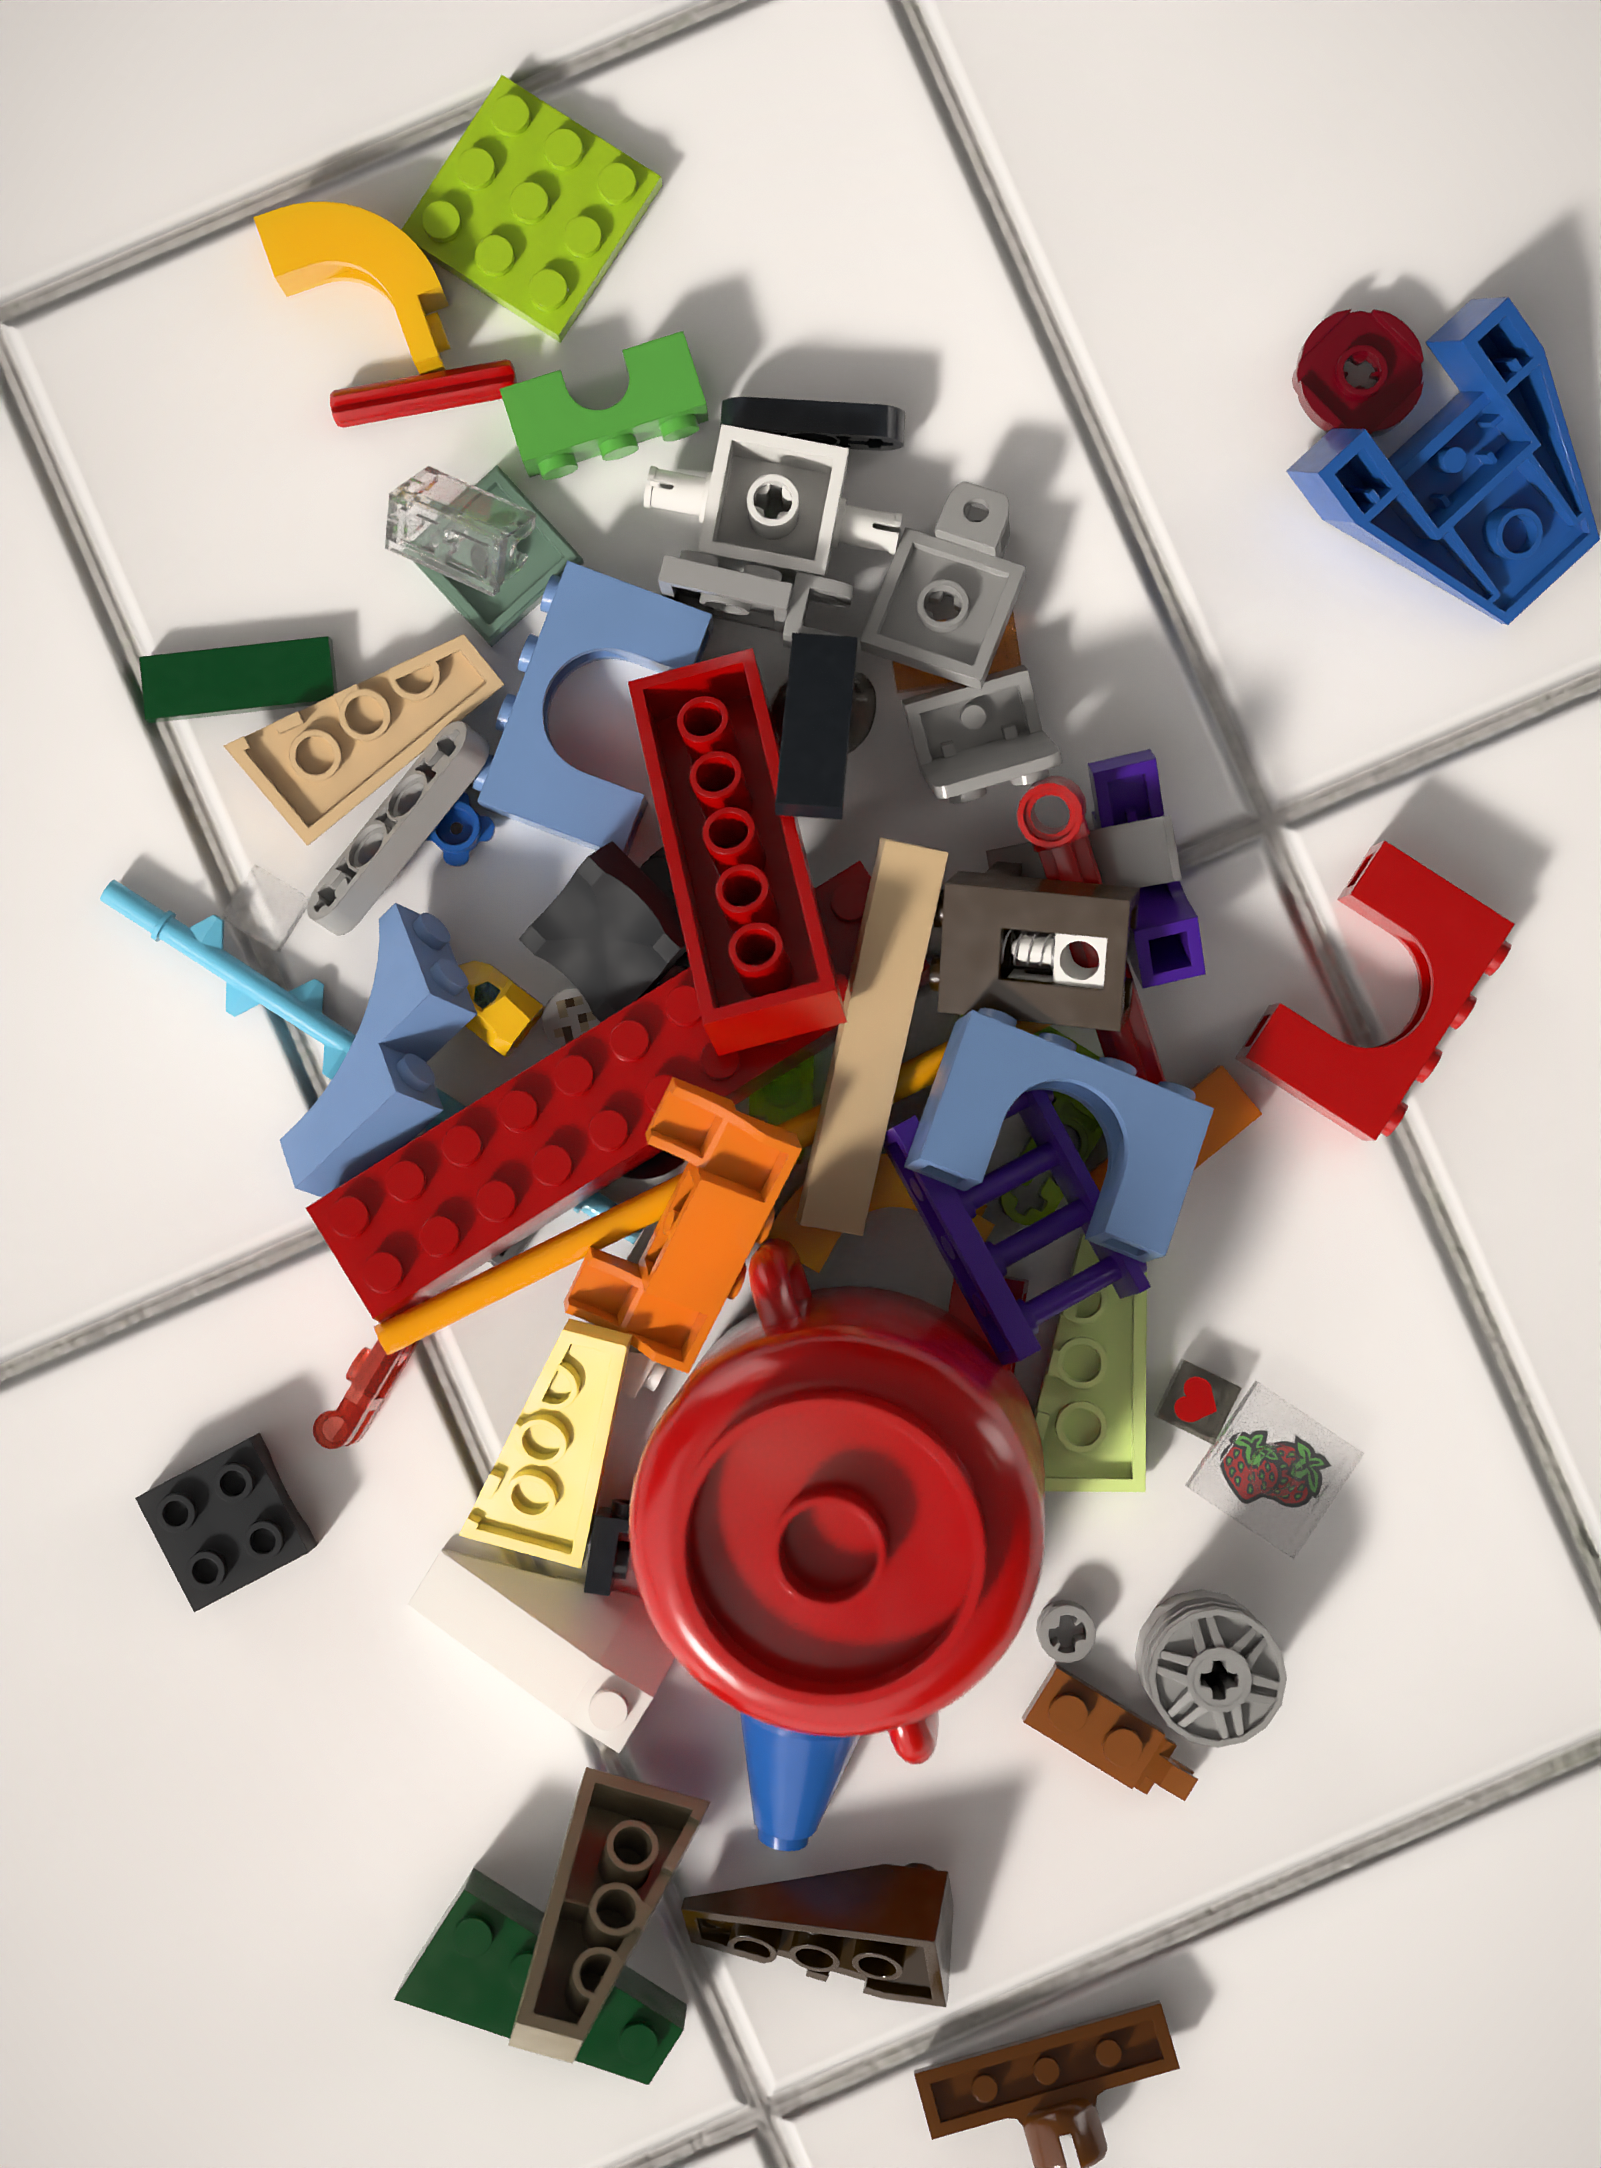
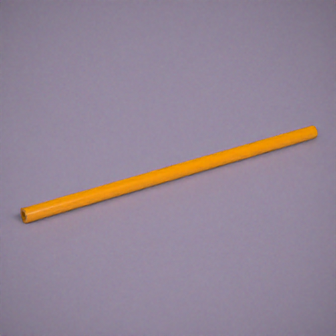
[374,1020,1053,1355]

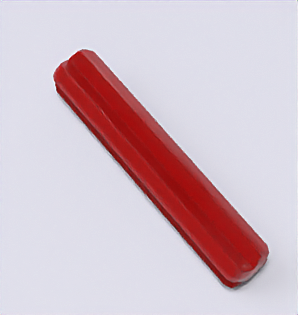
[330,359,517,428]

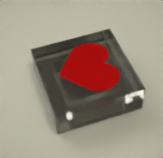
[1154,1358,1242,1445]

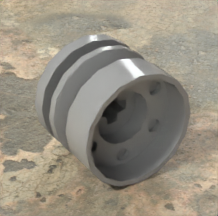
[1135,1589,1287,1748]

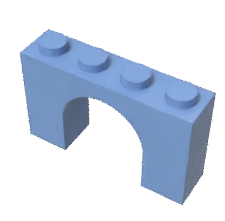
[473,560,714,856]
[904,1008,1214,1263]

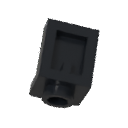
[584,1499,631,1596]

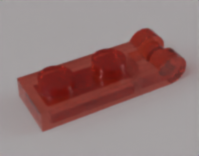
[313,1295,435,1449]

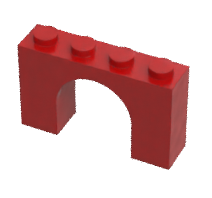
[1235,840,1515,1141]

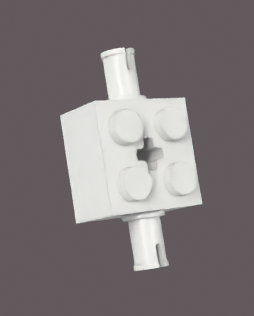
[644,424,903,585]

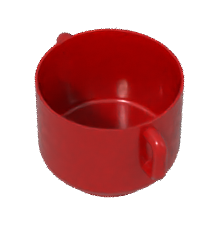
[629,1238,1045,1764]

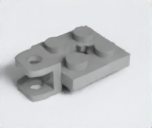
[860,482,1026,690]
[658,550,854,648]

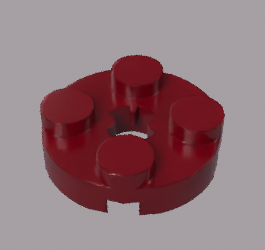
[1292,309,1424,437]

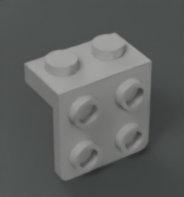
[901,665,1063,804]

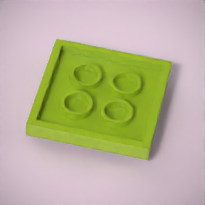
[401,75,663,343]

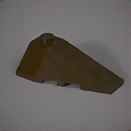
[681,1863,954,2007]

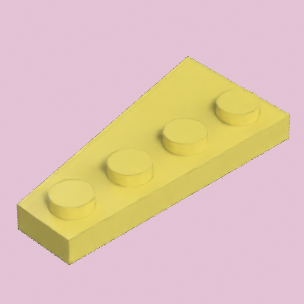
[459,1318,632,1569]

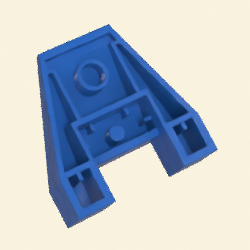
[1286,297,1600,625]

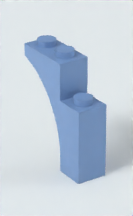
[280,903,477,1197]

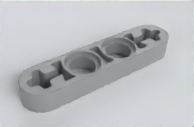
[307,721,490,936]

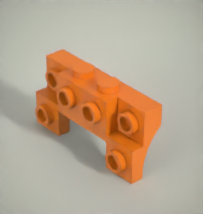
[563,1077,802,1374]

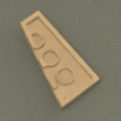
[224,634,505,846]

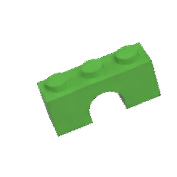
[500,331,709,480]

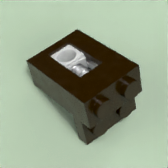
[929,861,1140,1032]

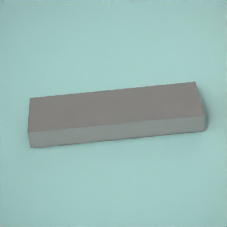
[986,816,1182,888]

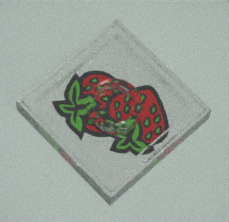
[1185,1380,1365,1559]

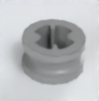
[1036,1600,1096,1663]

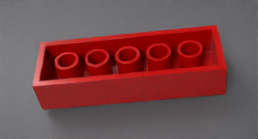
[628,648,847,1056]

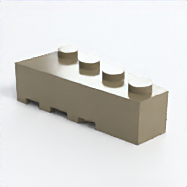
[508,1767,710,2063]

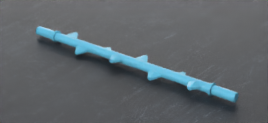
[100,880,644,1245]

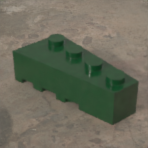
[394,1868,687,2085]

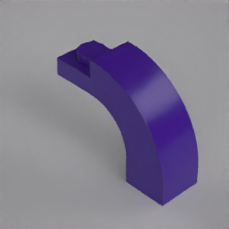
[1087,749,1206,989]

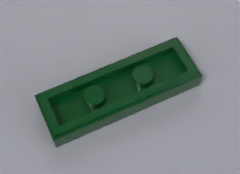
[139,636,338,723]

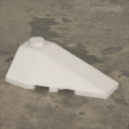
[407,1549,675,1753]

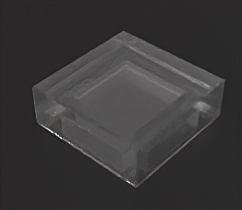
[222,864,310,952]

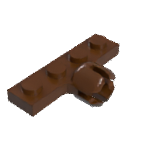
[914,2000,1180,2168]

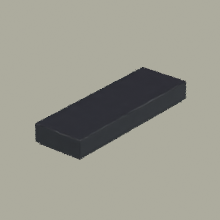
[775,633,858,820]

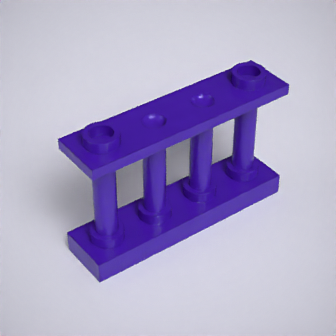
[883,1090,1151,1365]

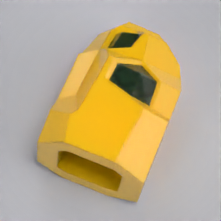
[458,960,545,1058]

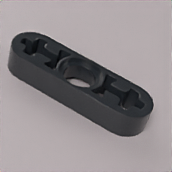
[720,397,905,451]

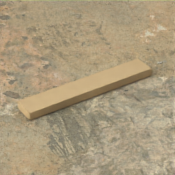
[796,837,949,1236]

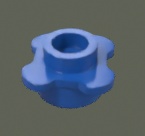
[425,792,495,867]

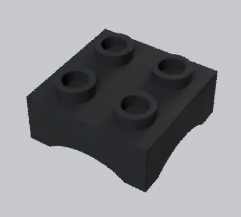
[519,841,687,1022]
[135,1433,318,1613]

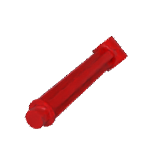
[1017,775,1166,1085]

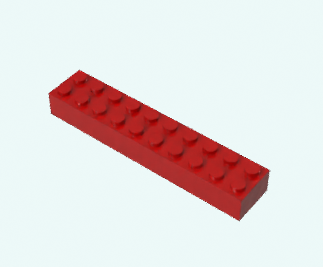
[305,860,930,1323]

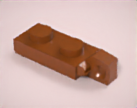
[1022,1664,1198,1801]

